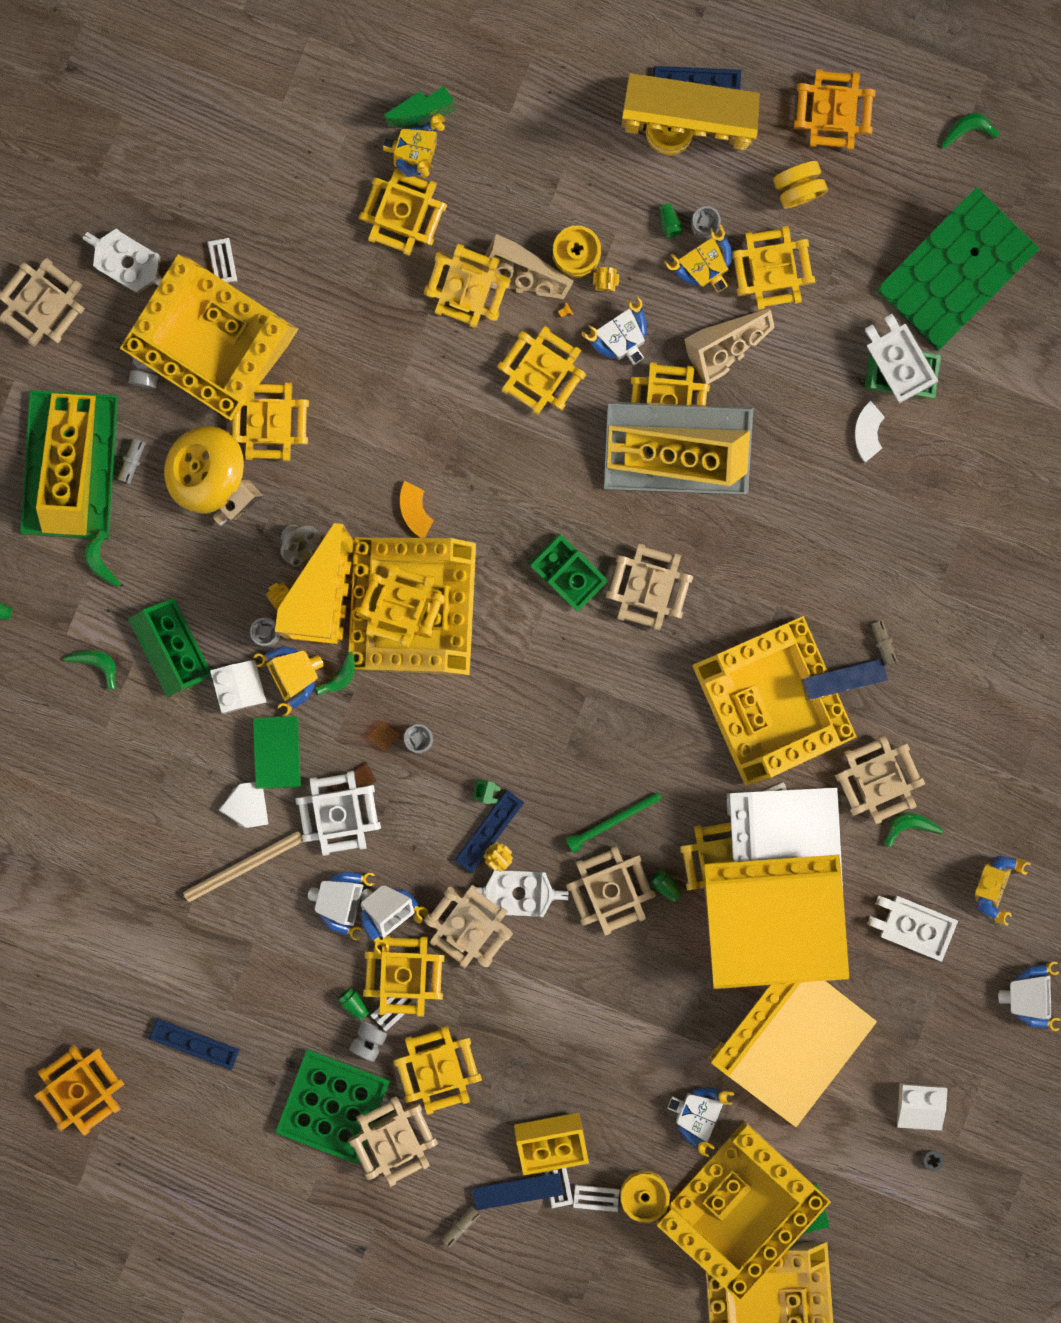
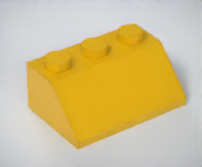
[514,1112,589,1176]

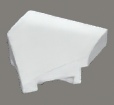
[219,782,268,828]

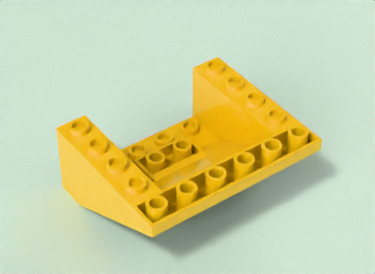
[621,73,760,150]
[120,254,298,420]
[275,523,354,645]
[348,538,476,675]
[692,616,857,786]
[704,854,849,989]
[708,981,877,1127]
[656,1121,831,1303]
[706,1242,833,1323]

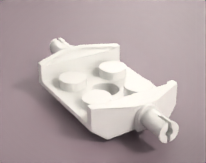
[83,229,163,294]
[476,870,568,917]

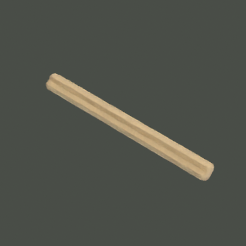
[183,832,303,902]

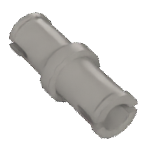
[117,438,146,484]

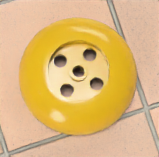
[164,426,244,514]

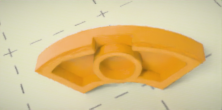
[400,481,434,538]

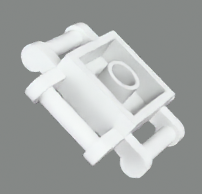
[295,771,381,856]

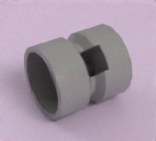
[691,206,721,240]
[128,357,158,389]
[250,617,281,647]
[404,724,433,753]
[349,1021,388,1062]

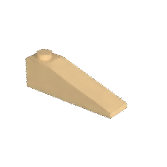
[485,234,573,299]
[684,308,774,384]

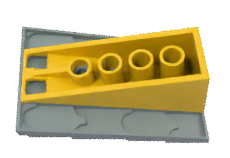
[604,402,754,494]

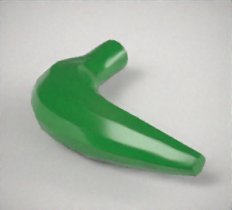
[941,113,1000,149]
[84,529,121,587]
[64,650,116,689]
[314,652,355,696]
[884,813,943,847]

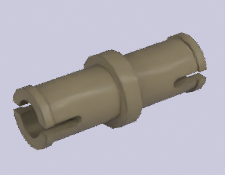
[870,620,898,666]
[440,1206,481,1248]

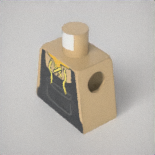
[212,480,263,526]

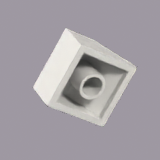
[210,660,266,714]
[897,1083,947,1131]

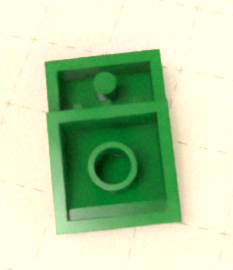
[384,86,455,128]
[865,352,941,399]
[527,532,608,612]
[253,716,301,789]

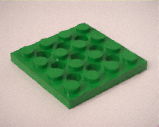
[275,1049,390,1164]

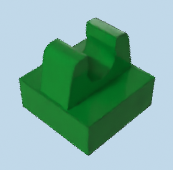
[472,779,501,804]

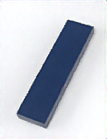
[653,66,741,90]
[801,659,888,701]
[454,790,524,873]
[149,1018,240,1070]
[472,1172,564,1211]

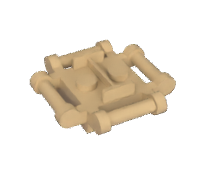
[0,258,85,347]
[605,543,693,631]
[835,735,925,825]
[566,845,656,936]
[424,885,513,969]
[348,1096,438,1187]

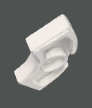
[855,401,885,463]

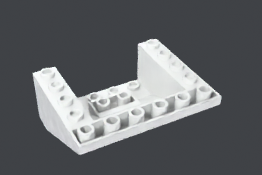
[726,788,843,885]

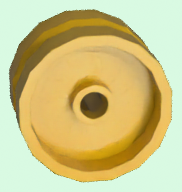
[645,124,693,156]
[773,161,828,209]
[553,226,601,278]
[620,1170,670,1223]

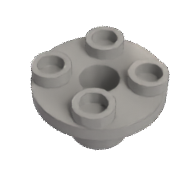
[281,524,321,567]

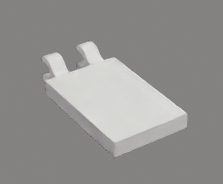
[865,314,938,404]
[867,896,958,962]

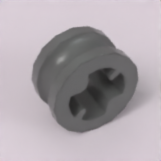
[922,1150,943,1171]

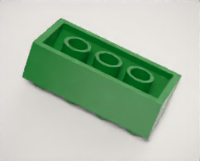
[128,598,212,698]

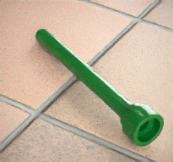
[564,793,662,854]

